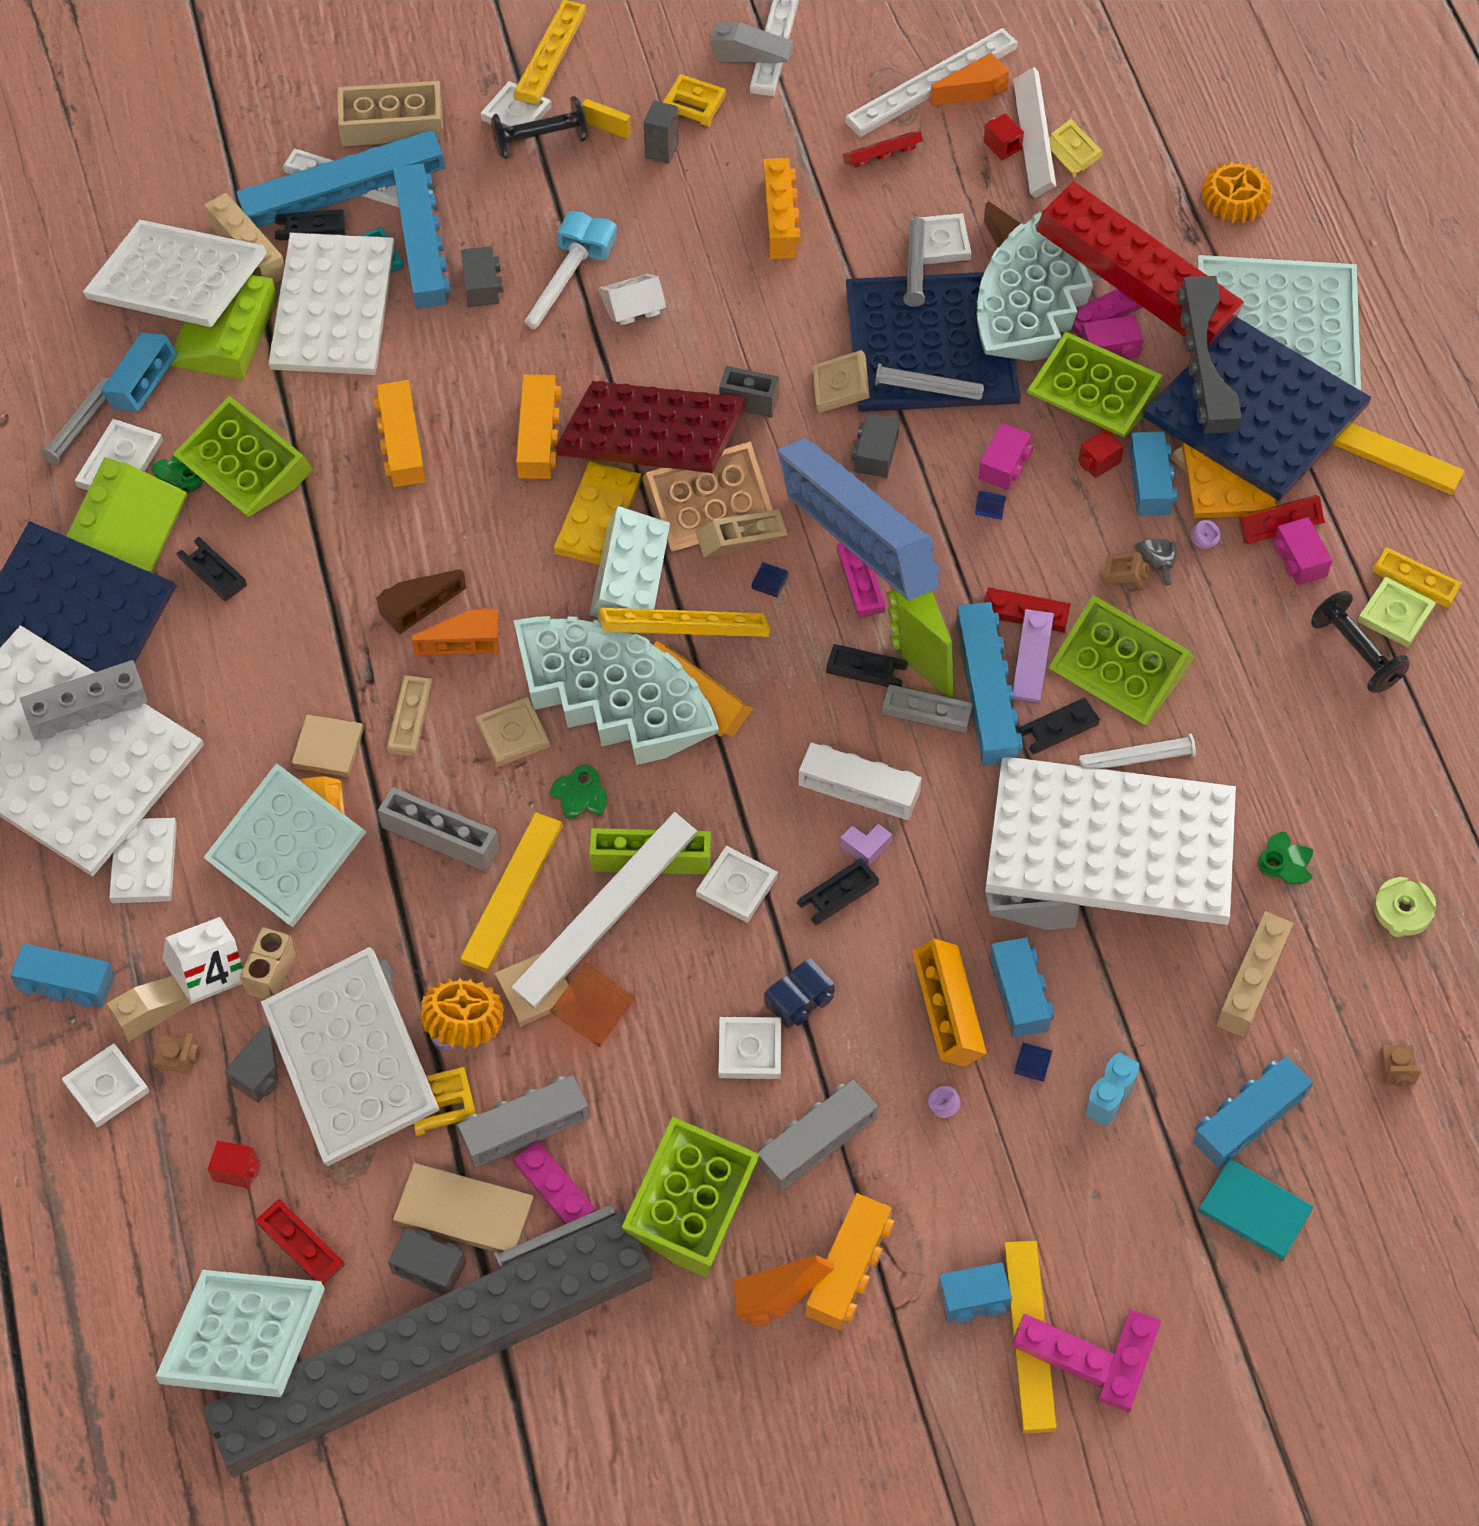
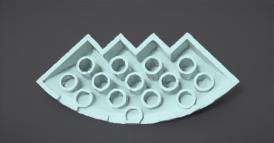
[977,212,1102,361]
[514,616,719,765]

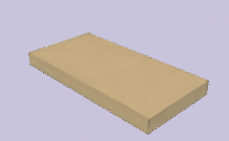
[393,1163,535,1253]

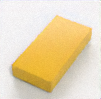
[581,99,631,139]

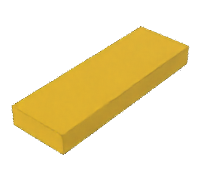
[1372,547,1462,609]

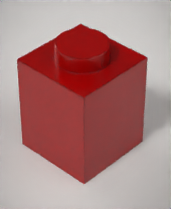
[983,113,1024,160]
[1078,429,1124,478]
[208,1140,260,1188]

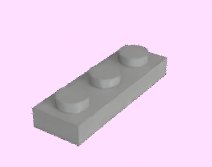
[882,684,973,733]

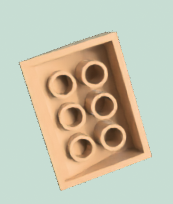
[642,441,773,552]

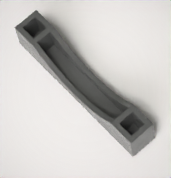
[1176,276,1242,434]

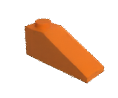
[930,53,1010,106]
[412,608,500,656]
[734,1255,834,1327]

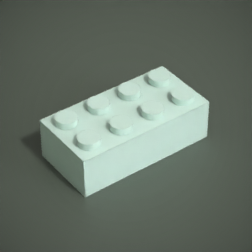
[589,506,670,618]

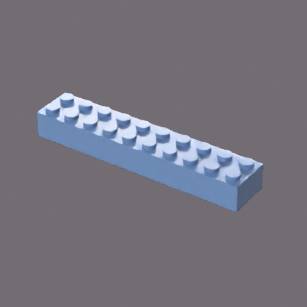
[776,438,940,601]

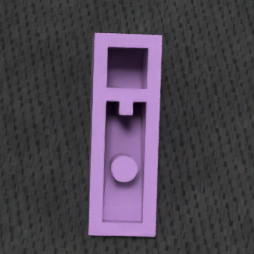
[1013,609,1054,703]

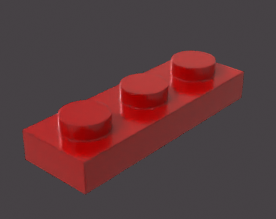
[843,131,923,167]
[1239,495,1325,544]
[984,587,1071,633]
[255,1199,345,1285]

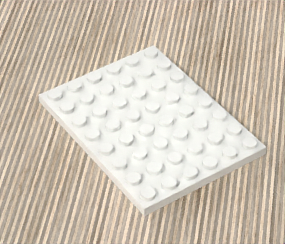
[0,625,204,877]
[985,757,1236,925]

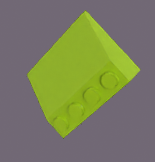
[170,274,277,380]
[1027,332,1162,438]
[173,395,313,517]
[66,457,188,573]
[887,586,954,698]
[1048,595,1195,726]
[621,1116,760,1278]

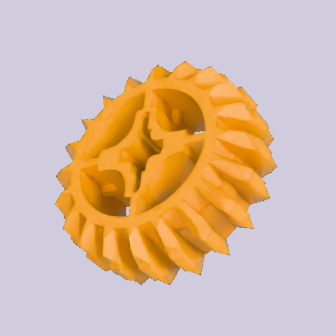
[1201,160,1272,225]
[420,977,504,1050]

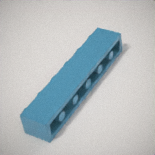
[393,163,450,309]
[956,602,1023,766]

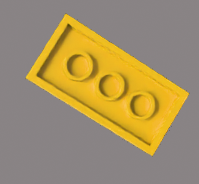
[554,461,642,565]

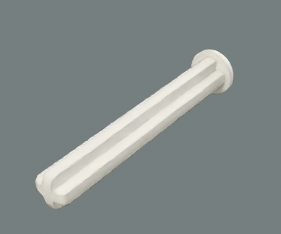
[525,243,589,330]
[1079,734,1196,769]

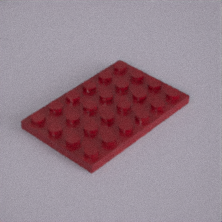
[555,381,746,473]

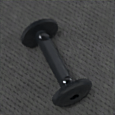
[491,96,588,159]
[1311,591,1410,693]

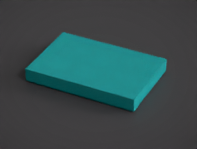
[1198,1158,1314,1261]

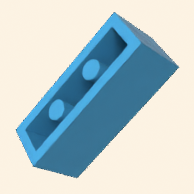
[101,332,178,412]
[1129,432,1177,516]
[989,937,1054,1038]
[10,943,115,1008]

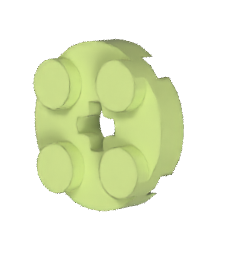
[1373,877,1436,937]

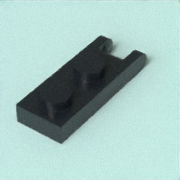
[274,209,346,241]
[176,537,247,602]
[826,644,908,687]
[1017,697,1100,754]
[797,858,879,925]

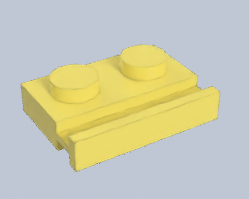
[1049,119,1103,178]

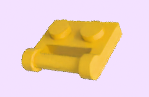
[663,74,726,127]
[414,1067,476,1136]

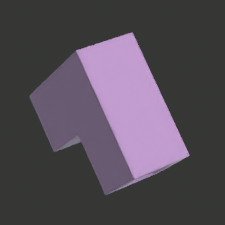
[840,824,893,866]

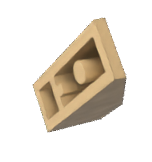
[696,510,788,558]
[107,976,192,1042]

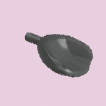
[1135,539,1177,586]

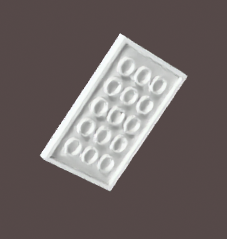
[83,220,267,327]
[268,233,395,375]
[261,947,440,1166]

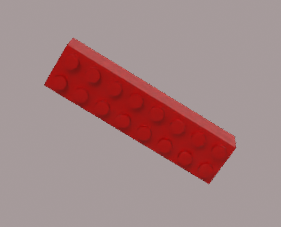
[1036,181,1244,346]

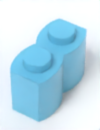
[557,211,617,260]
[1085,1052,1139,1127]

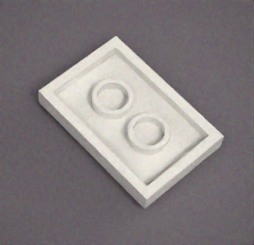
[75,419,163,490]
[109,818,177,903]

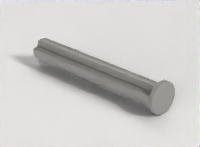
[904,216,925,307]
[875,364,984,400]
[40,378,109,465]
[493,1206,616,1269]

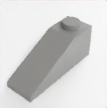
[710,22,794,63]
[984,888,1079,930]

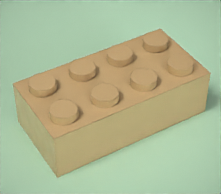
[338,81,444,147]

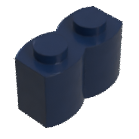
[764,958,834,1028]

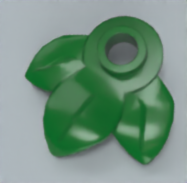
[150,455,203,491]
[550,765,607,820]
[1258,832,1314,885]

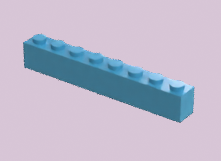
[236,130,445,228]

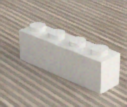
[799,743,922,821]

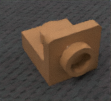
[1103,552,1150,590]
[153,1033,201,1074]
[1380,1045,1421,1087]

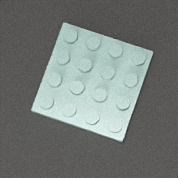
[203,763,366,927]
[156,1270,325,1397]

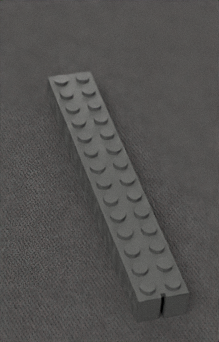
[202,1212,652,1478]

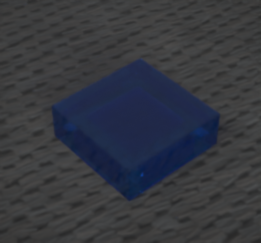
[975,491,1006,520]
[752,562,788,598]
[1014,1042,1053,1082]

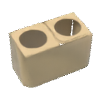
[240,927,296,1000]

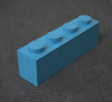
[1193,1056,1313,1169]

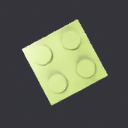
[1357,577,1436,648]

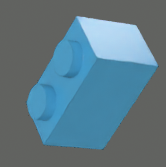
[938,1262,1012,1323]

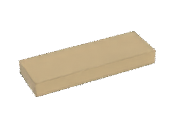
[386,675,433,757]

